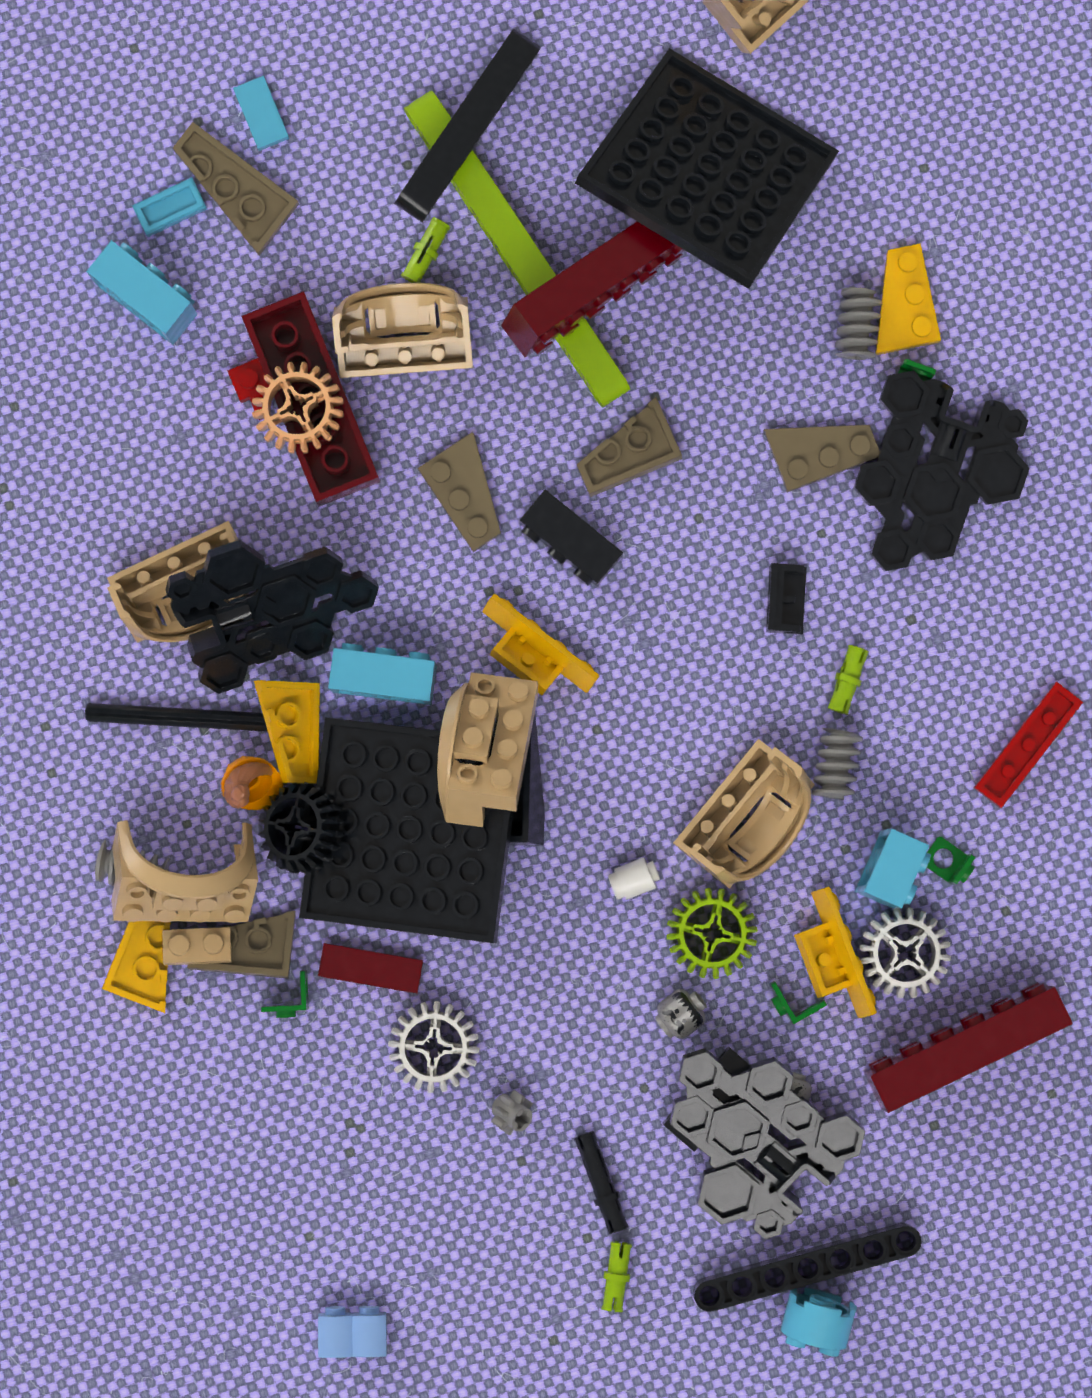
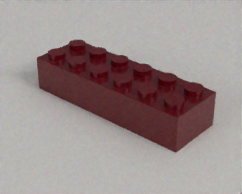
[501,222,685,358]
[241,291,380,507]
[864,982,1073,1113]

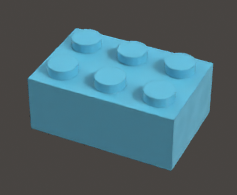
[86,240,198,345]
[328,643,437,705]
[854,828,931,908]

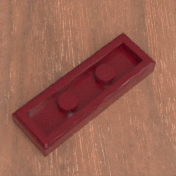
[318,943,424,994]

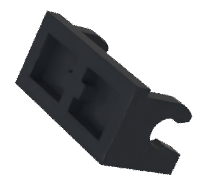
[766,563,807,635]

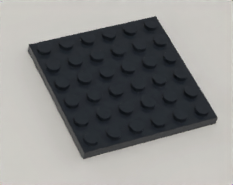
[575,48,839,289]
[299,717,514,944]

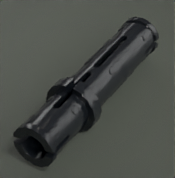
[574,1131,629,1235]

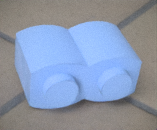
[318,1306,387,1358]

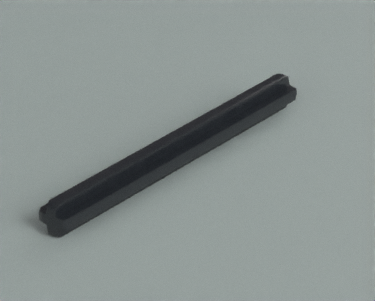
[85,703,268,732]

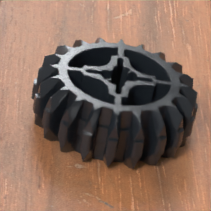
[258,782,346,874]

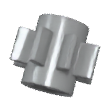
[491,1090,533,1135]

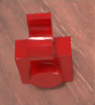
[227,358,269,421]

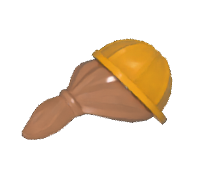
[221,756,283,810]

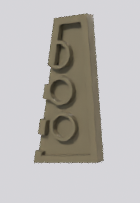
[173,122,299,256]

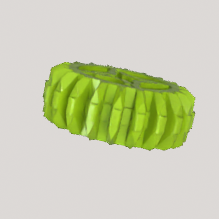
[666,888,758,979]

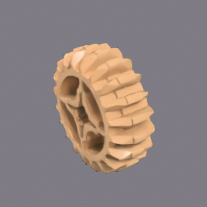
[252,362,344,454]

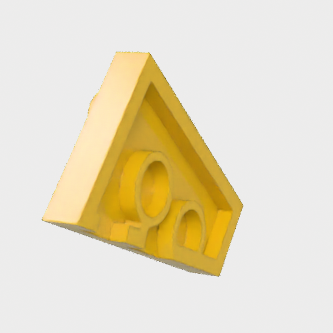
[875,243,941,355]
[254,680,320,784]
[102,921,171,1013]

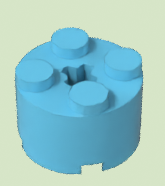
[781,1288,857,1357]

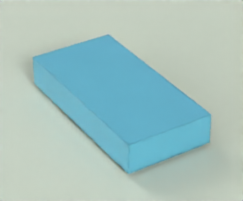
[233,76,289,151]
[132,177,207,237]

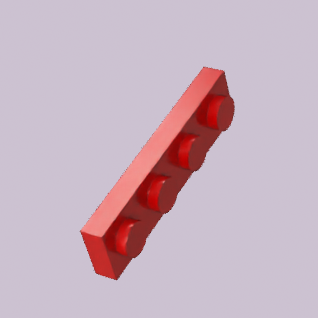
[973,682,1083,808]

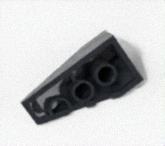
[492,715,545,846]

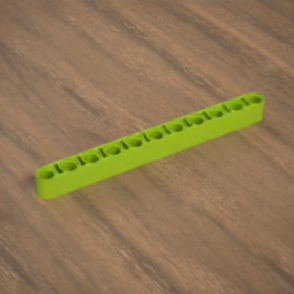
[403,90,631,408]

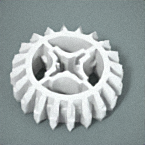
[859,907,951,998]
[388,1001,480,1093]

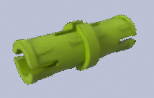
[401,217,450,283]
[827,645,869,715]
[601,1241,632,1312]

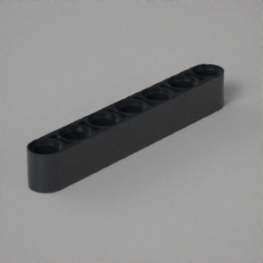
[394,28,541,222]
[693,1223,922,1312]

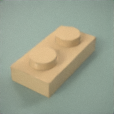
[162,927,232,966]

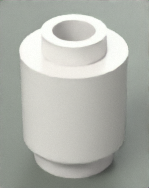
[608,857,660,900]

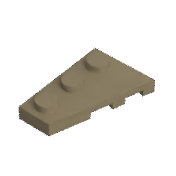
[577,397,682,497]
[763,425,880,493]
[418,432,501,552]
[187,910,296,979]

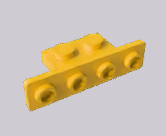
[482,594,599,695]
[794,886,877,1018]

